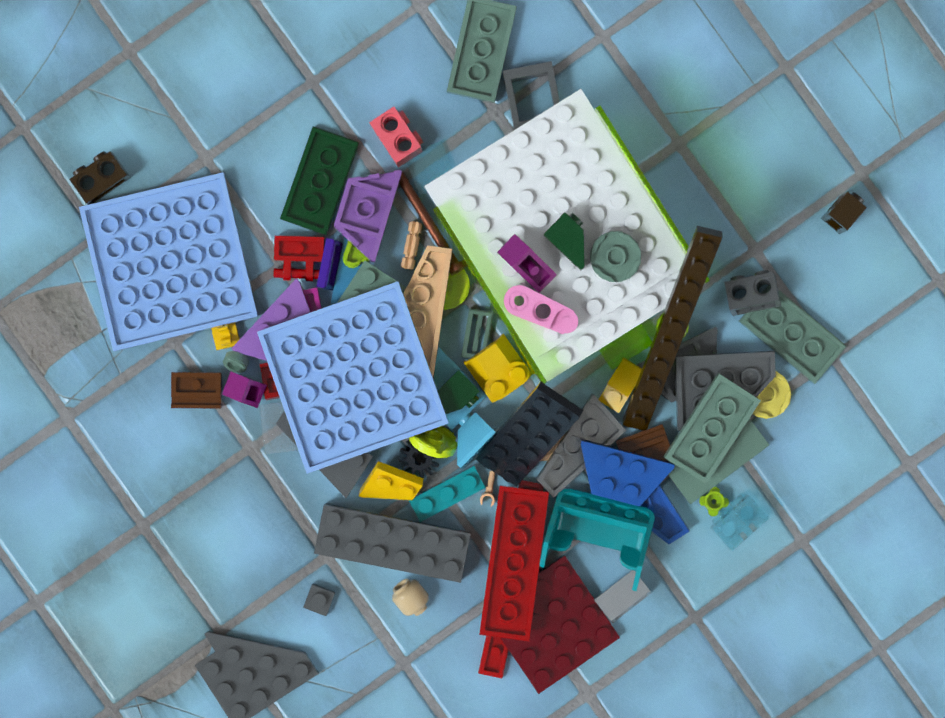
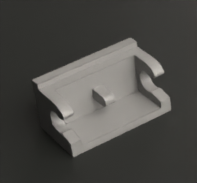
[595,570,651,623]

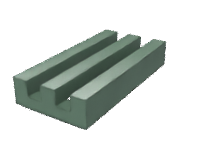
[461,308,494,358]

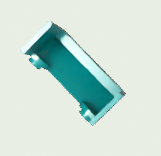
[539,489,655,591]

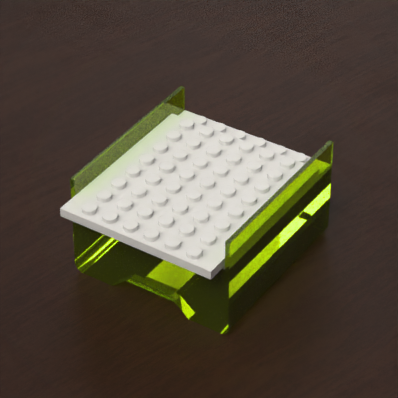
[424,89,710,384]

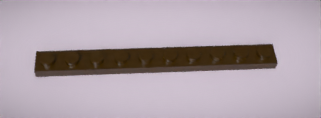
[623,226,723,431]

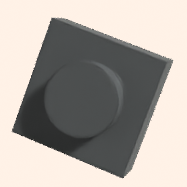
[303,584,335,616]

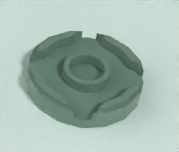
[590,231,641,282]

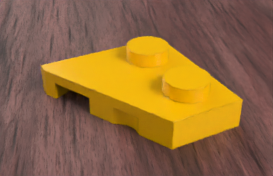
[359,461,424,500]

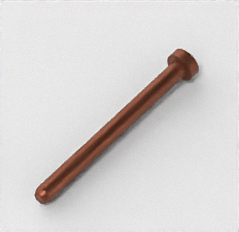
[399,171,466,275]

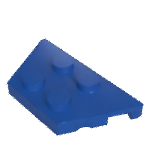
[581,439,675,507]

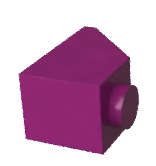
[497,234,557,293]

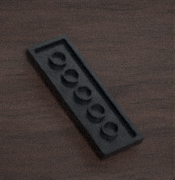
[475,382,584,487]

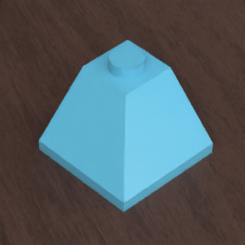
[457,412,496,469]

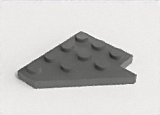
[675,351,776,431]
[195,631,319,718]

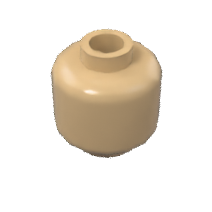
[392,579,429,616]

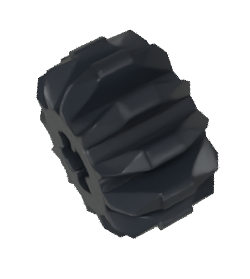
[399,440,440,478]

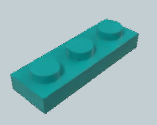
[409,466,486,522]

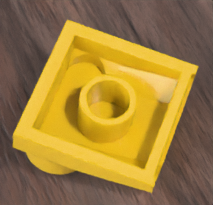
[463,334,532,403]

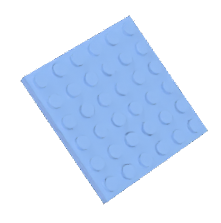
[79,172,258,351]
[257,281,449,474]

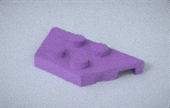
[334,170,402,263]
[231,279,311,361]

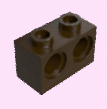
[69,151,131,205]
[821,192,867,234]

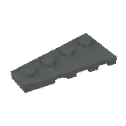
[536,394,626,498]
[276,411,373,498]

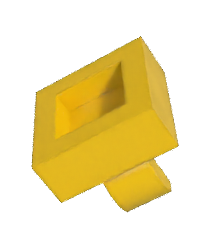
[211,322,240,351]

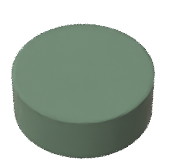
[223,351,249,373]

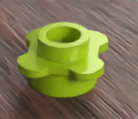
[699,487,729,517]

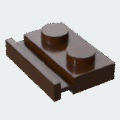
[171,372,222,409]
[616,424,670,462]

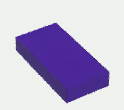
[316,238,343,291]

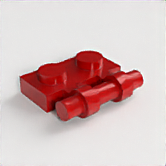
[274,235,325,282]

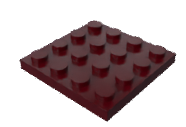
[501,555,620,694]

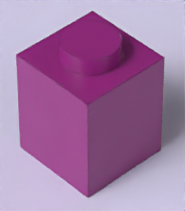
[222,372,267,408]

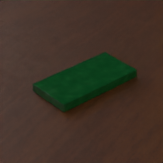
[280,126,360,236]

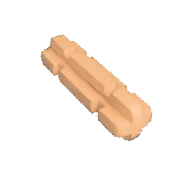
[401,221,422,270]

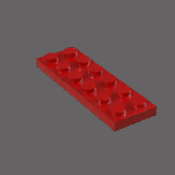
[479,486,549,642]

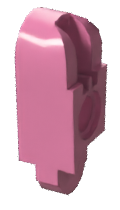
[504,285,578,334]

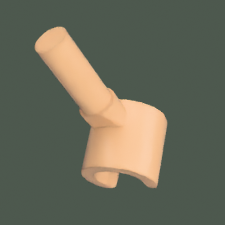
[480,471,496,507]

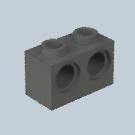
[724,270,782,316]

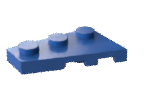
[641,484,690,544]

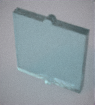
[406,141,452,196]

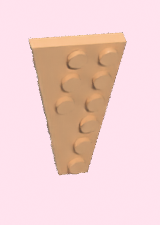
[403,245,452,379]

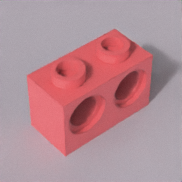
[369,107,424,168]

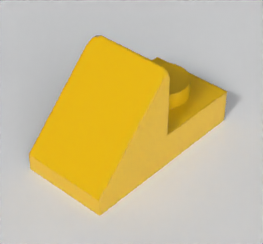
[598,358,642,413]

